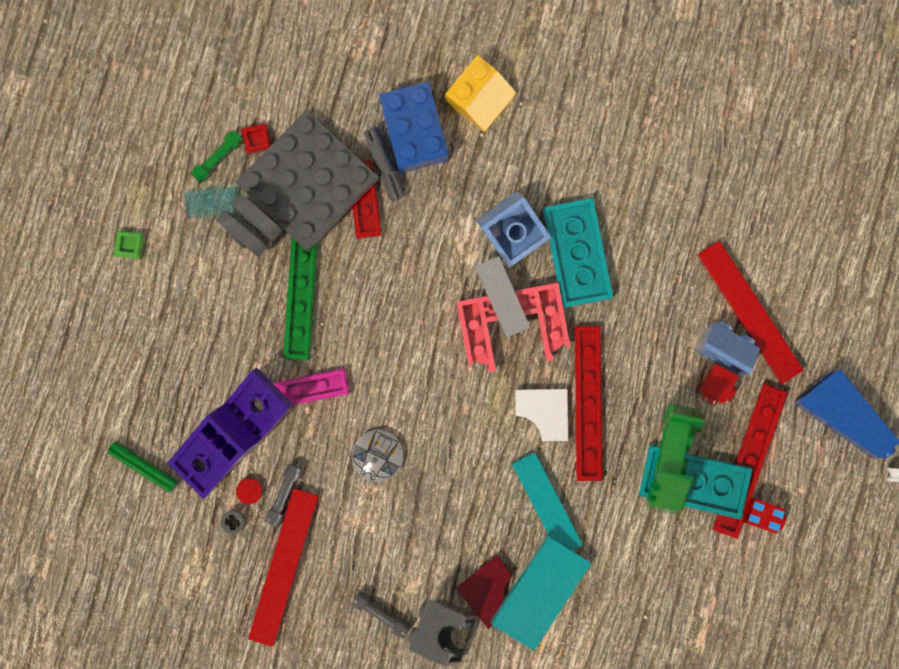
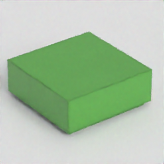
[114,230,144,260]

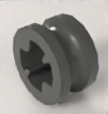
[221,510,246,534]

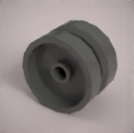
[216,193,283,258]

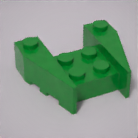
[645,403,705,514]

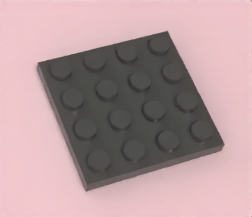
[235,110,379,252]

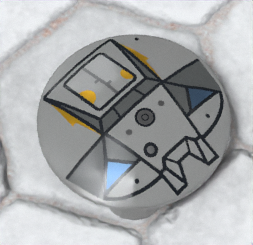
[352,430,403,482]

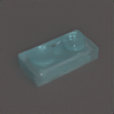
[184,187,239,219]

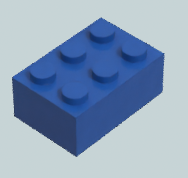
[379,81,449,174]

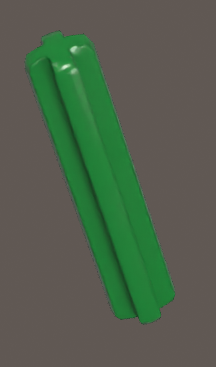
[107,442,177,492]

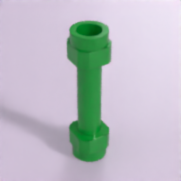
[190,130,244,184]

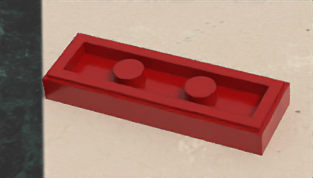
[352,160,382,240]

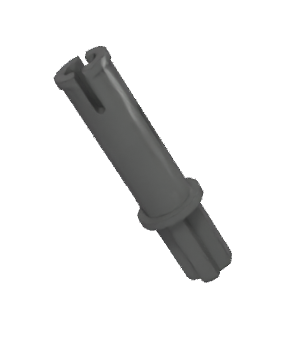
[363,127,404,202]

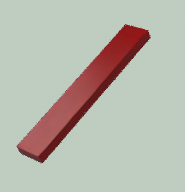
[696,241,804,385]
[574,326,603,481]
[712,383,788,539]
[248,488,319,647]

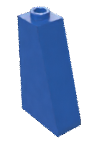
[794,369,899,459]

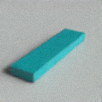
[512,452,583,550]

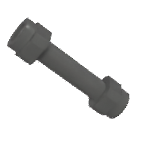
[264,463,303,527]
[351,591,411,639]

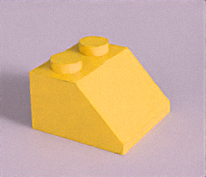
[445,55,516,133]

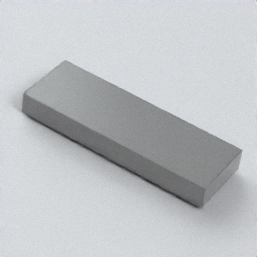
[475,256,530,338]

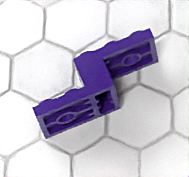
[167,368,294,499]

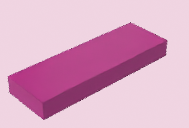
[273,369,350,405]

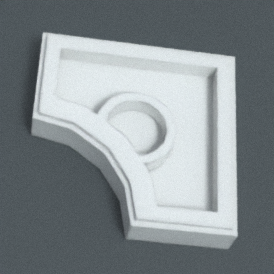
[515,389,568,441]

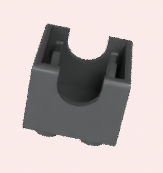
[408,600,479,666]

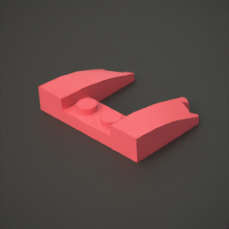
[456,283,570,372]

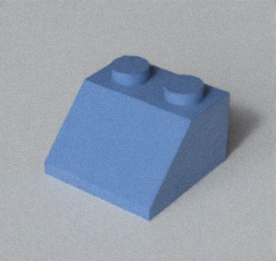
[475,191,551,268]
[695,321,760,376]

